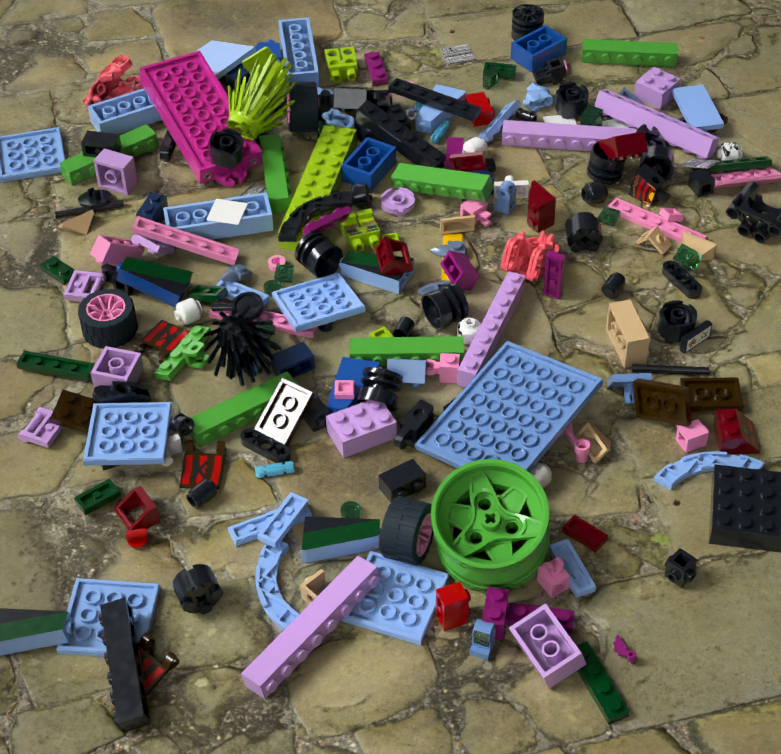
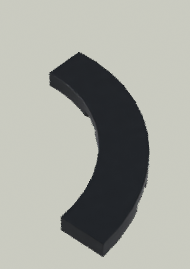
[278,191,354,242]

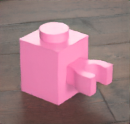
[460,200,491,227]
[426,353,460,384]
[675,419,709,453]
[537,557,570,598]

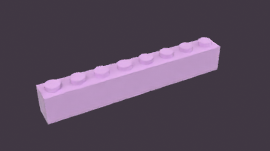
[594,89,720,159]
[502,120,636,151]
[457,271,526,387]
[241,556,380,699]

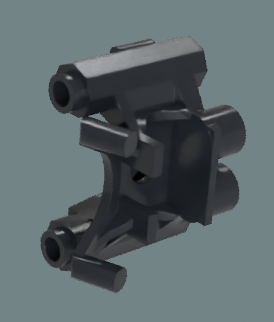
[726,182,781,244]

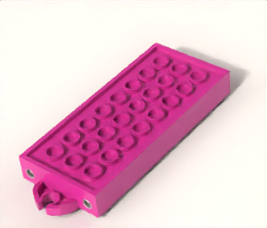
[140,50,262,187]

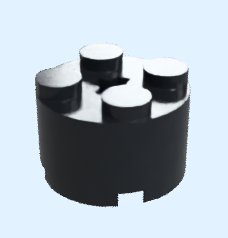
[555,82,589,119]
[209,128,244,169]
[639,145,674,181]
[565,212,603,252]
[657,300,697,344]
[173,564,223,614]

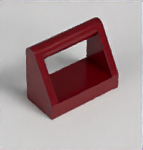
[449,151,490,172]
[375,236,413,275]
[114,485,161,531]

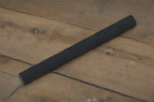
[55,200,124,218]
[632,364,710,375]

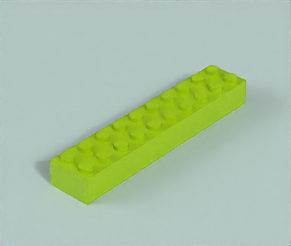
[278,125,357,251]

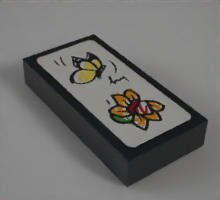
[679,320,712,354]

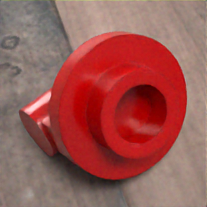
[125,528,148,548]

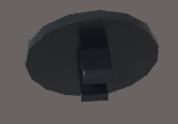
[78,187,112,207]

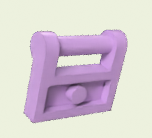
[131,234,175,255]
[63,270,106,302]
[18,407,64,448]

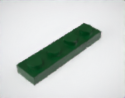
[701,156,772,175]
[16,350,95,382]
[576,641,629,724]

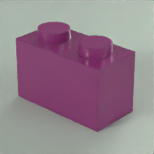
[440,250,480,291]
[482,587,509,641]

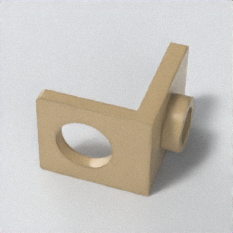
[636,226,672,255]
[300,569,325,604]

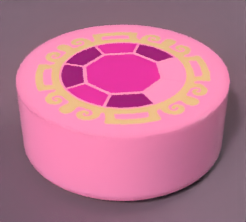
[268,255,286,272]

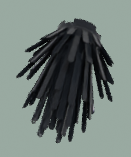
[203,306,282,386]

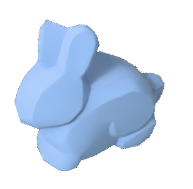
[522,82,553,112]
[322,109,355,129]

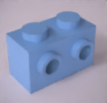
[387,358,427,387]

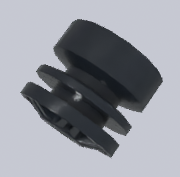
[511,4,544,41]
[586,142,626,185]
[295,231,343,278]
[421,282,469,330]
[356,367,403,411]

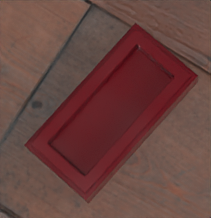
[562,515,608,553]

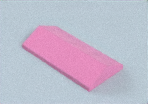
[711,167,781,190]

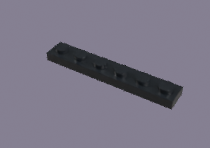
[388,78,481,121]

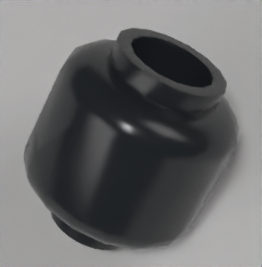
[581,181,608,205]
[350,183,373,207]

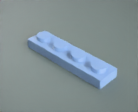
[478,100,520,143]

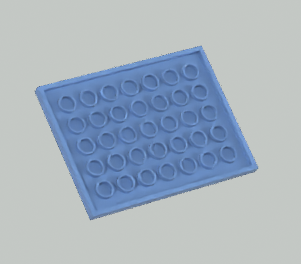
[415,341,603,472]

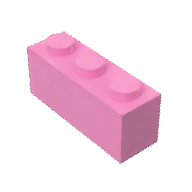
[90,235,145,266]

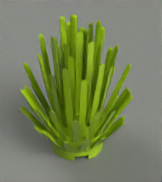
[226,54,297,141]

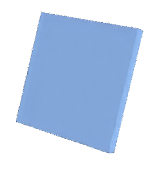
[197,40,256,79]
[0,127,65,183]
[272,272,366,333]
[83,402,173,465]
[341,551,450,646]
[56,578,161,657]

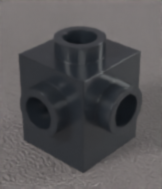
[664,548,697,588]

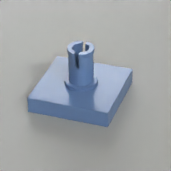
[607,373,652,404]

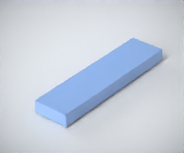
[228,507,312,547]

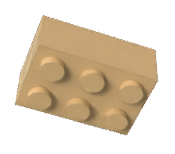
[606,299,651,369]

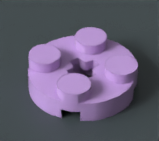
[381,187,415,217]

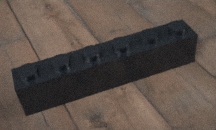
[355,99,447,169]
[99,597,151,732]

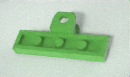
[154,325,211,381]

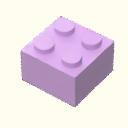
[634,67,681,110]
[93,149,138,195]
[91,346,144,388]

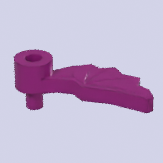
[613,635,637,665]

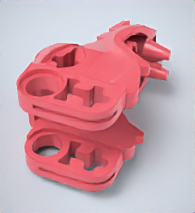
[82,55,144,109]
[501,230,559,282]

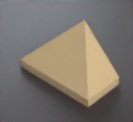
[58,209,94,235]
[440,215,475,235]
[681,231,717,263]
[576,422,611,464]

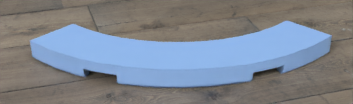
[653,451,765,490]
[255,541,299,631]

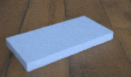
[672,84,724,131]

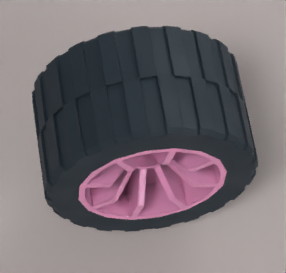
[286,82,319,132]
[78,289,138,348]
[379,496,434,566]

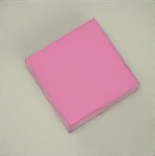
[659,208,684,222]
[334,380,355,399]

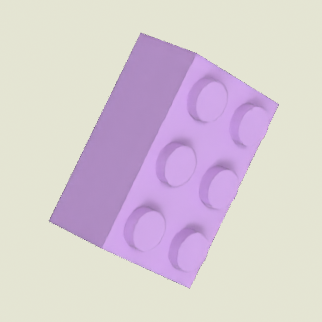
[326,400,397,458]
[509,604,586,689]

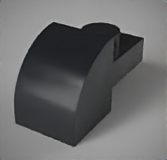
[532,56,566,85]
[101,263,134,295]

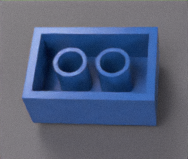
[511,25,567,72]
[341,137,396,191]

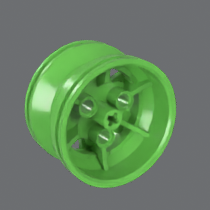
[431,459,550,593]

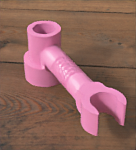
[562,423,590,463]

